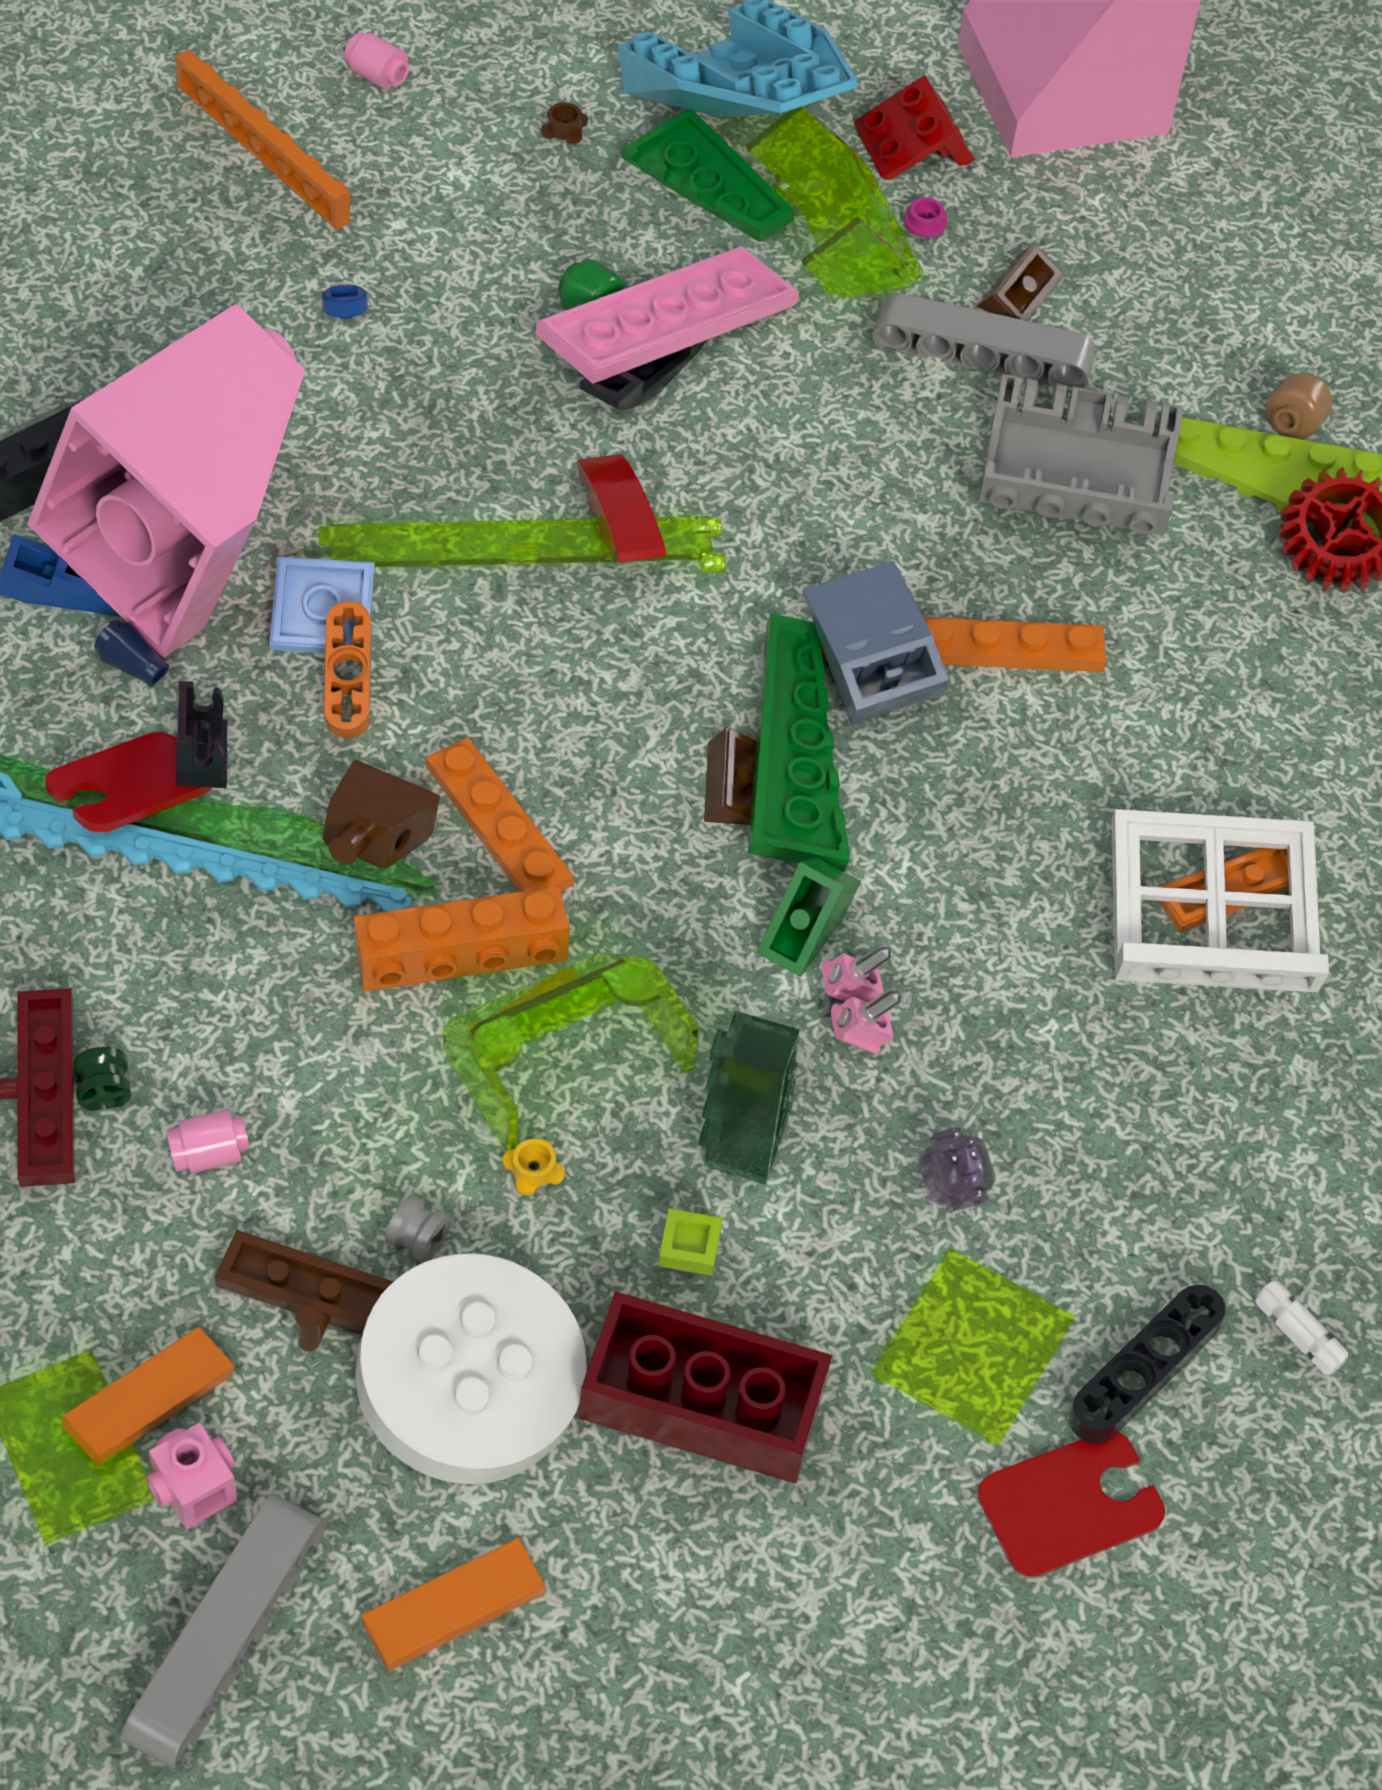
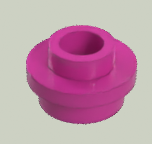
[904,197,948,238]

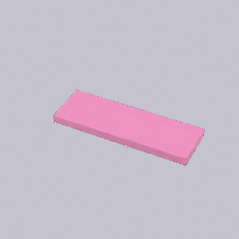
[535,246,799,384]

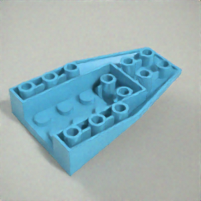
[617,0,858,117]

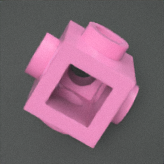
[146,1423,237,1530]

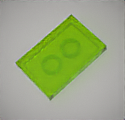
[0,1350,155,1546]

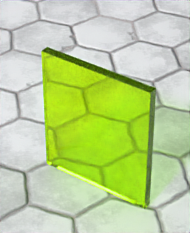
[871,1248,1076,1446]

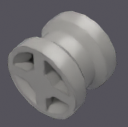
[385,1194,452,1263]

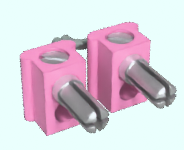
[818,943,904,1054]

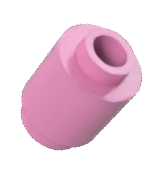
[344,32,409,90]
[166,1108,250,1174]

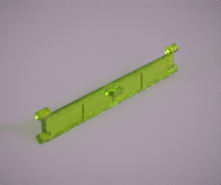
[319,516,726,573]

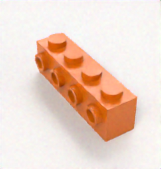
[353,886,570,992]

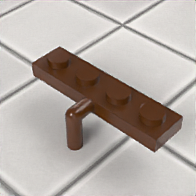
[215,1230,394,1352]

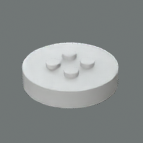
[355,1253,587,1484]

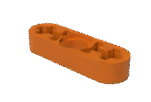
[324,601,372,738]

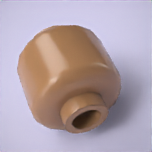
[1265,372,1333,439]

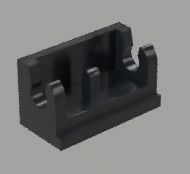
[175,681,227,788]

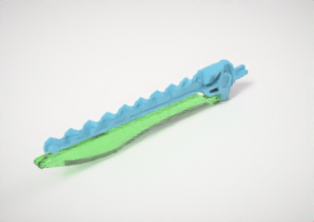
[0,755,435,912]

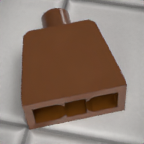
[322,759,441,868]

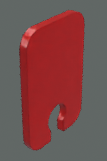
[45,732,212,832]
[977,1432,1165,1577]

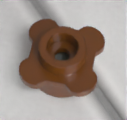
[541,102,588,144]

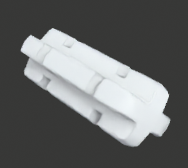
[1255,1280,1349,1375]

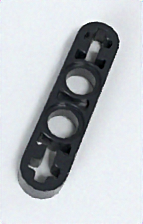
[1069,1285,1226,1444]

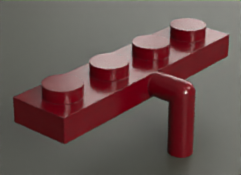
[0,988,75,1187]

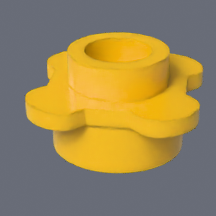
[502,1139,565,1196]

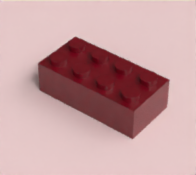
[578,1291,832,1484]

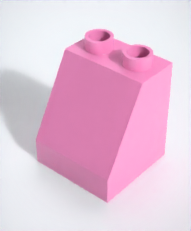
[958,0,1201,157]
[27,303,305,658]

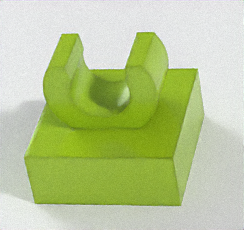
[658,1208,723,1276]

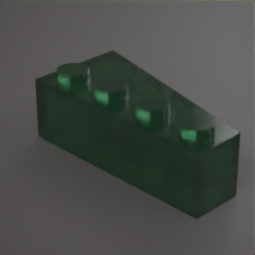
[698,1011,800,1185]

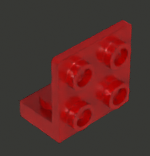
[854,75,975,180]

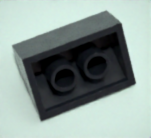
[0,400,83,522]

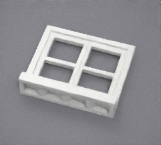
[1112,809,1329,992]

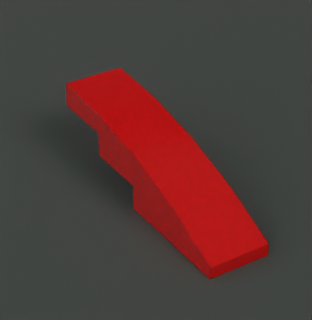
[577,454,667,563]

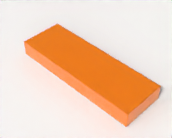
[1158,848,1289,933]
[62,1327,235,1466]
[361,1538,546,1672]

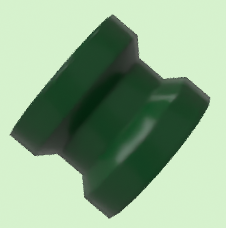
[73,1046,131,1111]

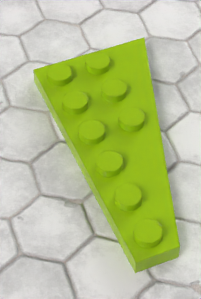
[1173,417,1382,538]

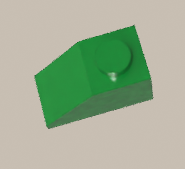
[756,858,861,977]

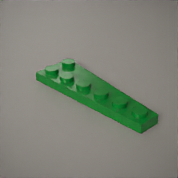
[747,613,850,872]

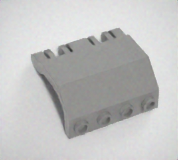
[979,374,1183,535]

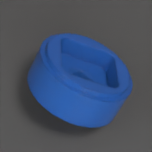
[322,284,368,320]

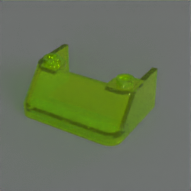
[745,106,924,299]
[443,952,699,1152]

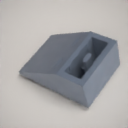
[802,560,949,724]

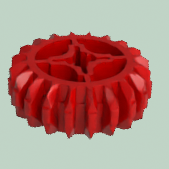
[1279,467,1382,593]

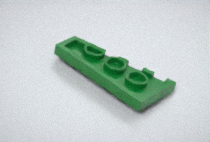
[621,109,794,242]

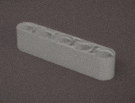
[873,293,1095,388]
[122,1494,326,1770]

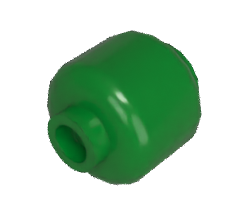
[558,259,625,310]

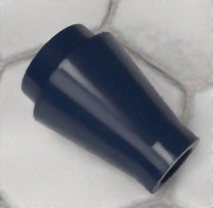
[94,619,169,687]

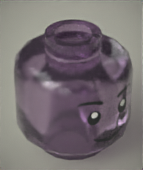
[918,1128,996,1212]

